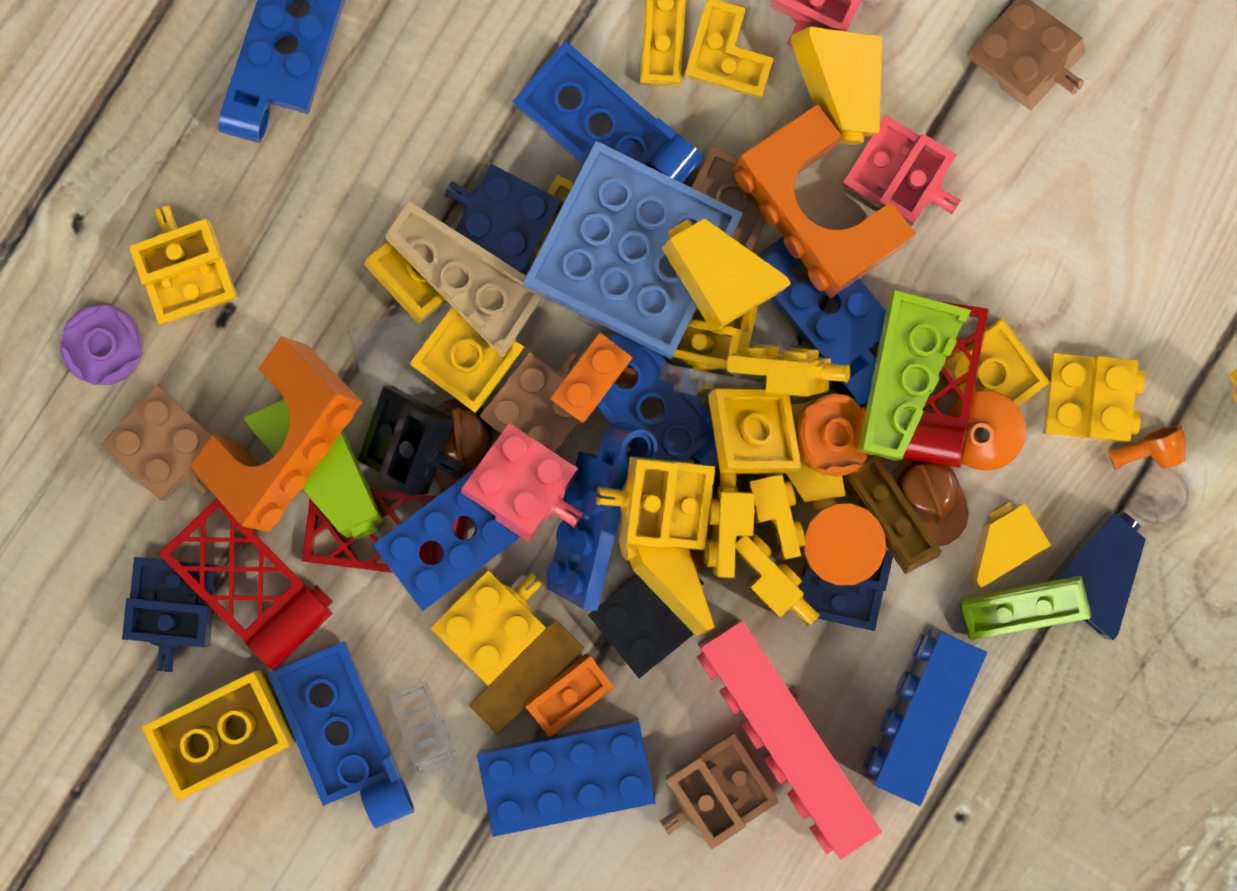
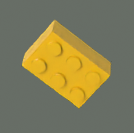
[141,669,296,802]

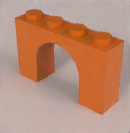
[733,104,916,299]
[190,336,362,532]

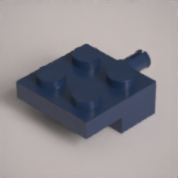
[445,164,564,274]
[799,550,893,631]
[122,557,218,672]

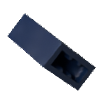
[1046,511,1146,640]

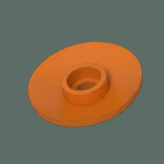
[947,390,1026,471]

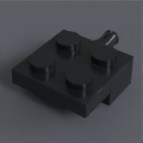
[357,386,463,496]
[588,574,704,679]

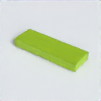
[959,576,1091,641]

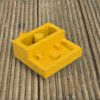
[129,206,238,326]
[673,306,758,393]
[727,344,850,397]
[596,456,715,550]
[742,473,805,560]
[703,474,755,578]
[735,534,820,627]
[430,570,547,686]

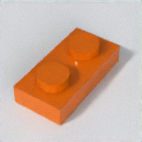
[549,333,633,424]
[523,653,614,738]

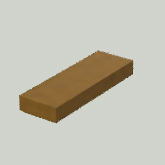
[842,455,942,574]
[469,619,585,735]

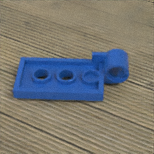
[218,0,345,143]
[513,40,704,183]
[757,218,886,408]
[567,332,720,487]
[547,422,658,611]
[372,466,566,611]
[268,641,414,829]

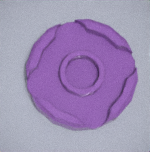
[60,305,143,385]

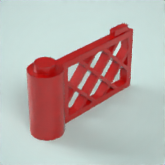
[903,301,989,468]
[302,488,470,573]
[158,498,333,671]

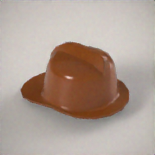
[434,398,493,489]
[893,459,969,546]

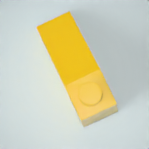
[619,537,715,637]

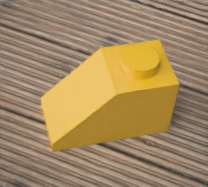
[970,501,1051,588]

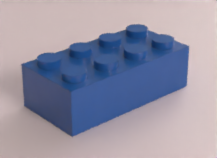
[863,628,987,806]
[477,718,656,837]

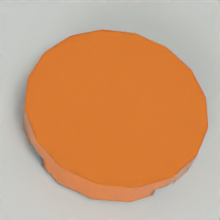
[796,394,871,477]
[803,504,886,585]

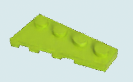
[858,290,971,461]

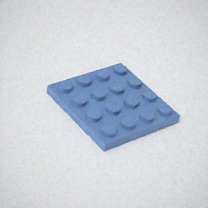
[523,141,743,359]

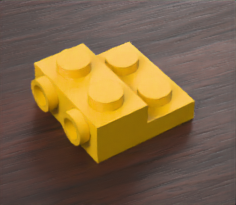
[1043,353,1145,443]

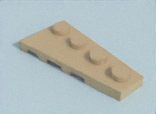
[385,201,543,358]

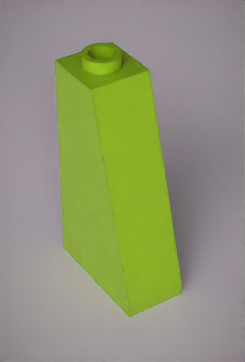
[244,399,384,540]

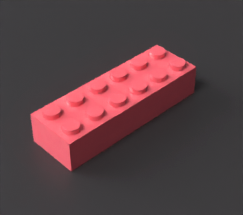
[696,618,882,860]

